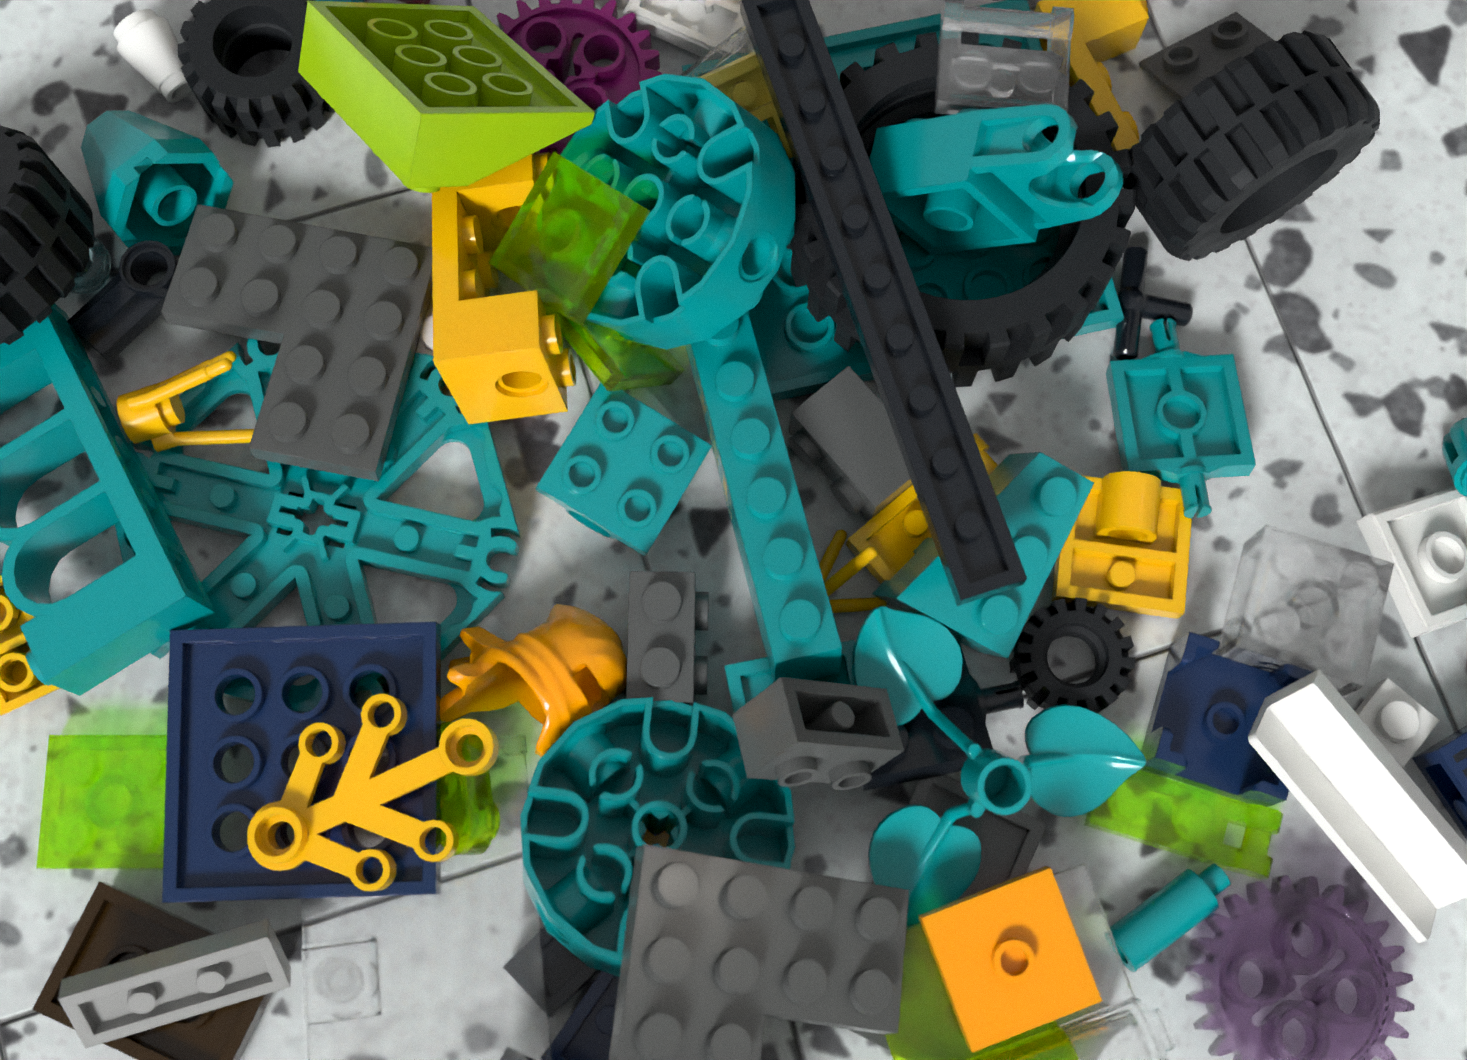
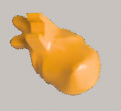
[440,604,627,757]

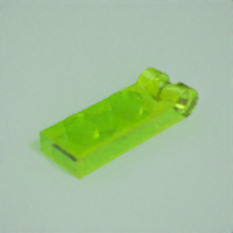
[1084,770,1284,879]

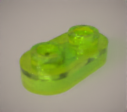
[441,722,500,856]

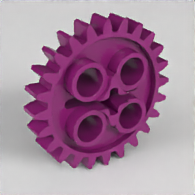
[496,0,662,161]

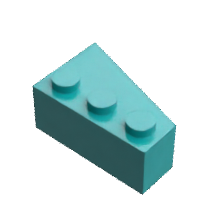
[872,452,1094,659]

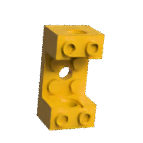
[432,151,577,425]

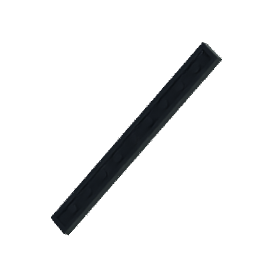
[740,0,1027,606]

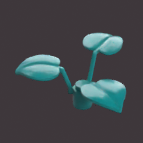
[853,606,1147,927]

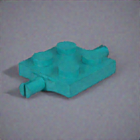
[1105,318,1256,518]

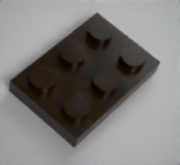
[32,881,273,1060]

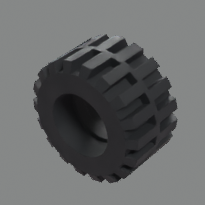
[178,0,335,147]

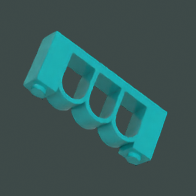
[0,303,216,696]

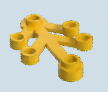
[247,693,499,892]

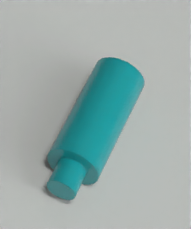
[1103,863,1231,973]

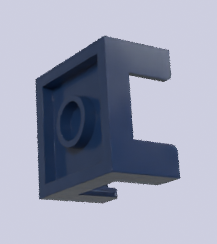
[1141,632,1313,809]

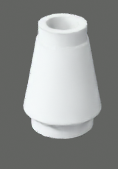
[114,9,193,102]

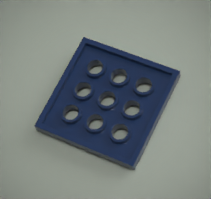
[162,622,441,903]

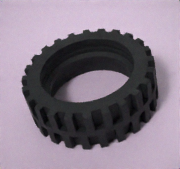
[786,31,1136,387]

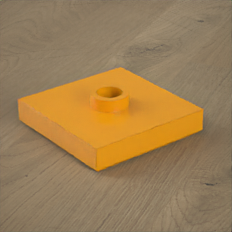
[918,866,1102,1053]

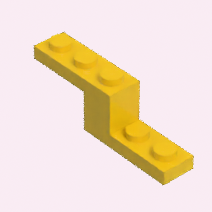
[1032,0,1149,151]

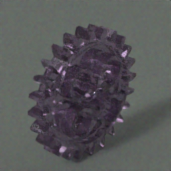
[1185,875,1415,1060]

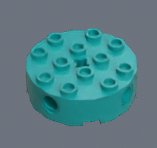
[541,74,795,350]
[520,697,795,977]

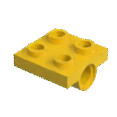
[1051,471,1192,619]

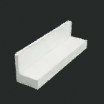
[1248,669,1467,943]

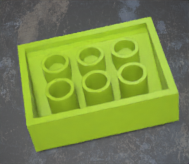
[298,1,595,193]

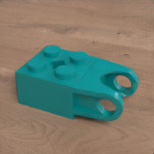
[869,104,1123,254]

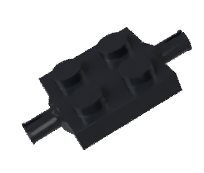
[862,640,1024,791]

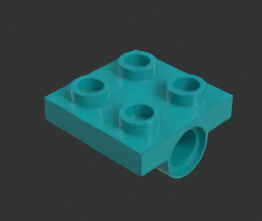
[535,379,712,556]

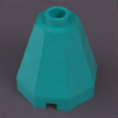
[81,110,234,256]

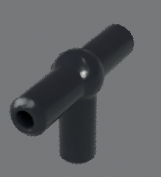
[1113,245,1193,360]

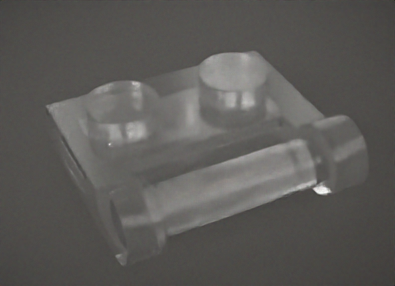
[935,0,1074,115]

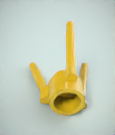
[116,351,254,452]

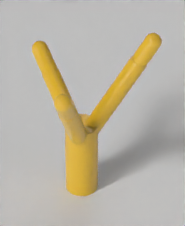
[819,529,887,613]

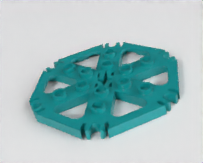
[115,338,521,713]

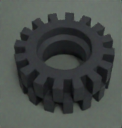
[1009,598,1135,714]

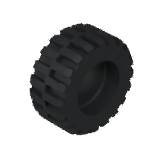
[1123,30,1380,261]
[0,125,95,345]

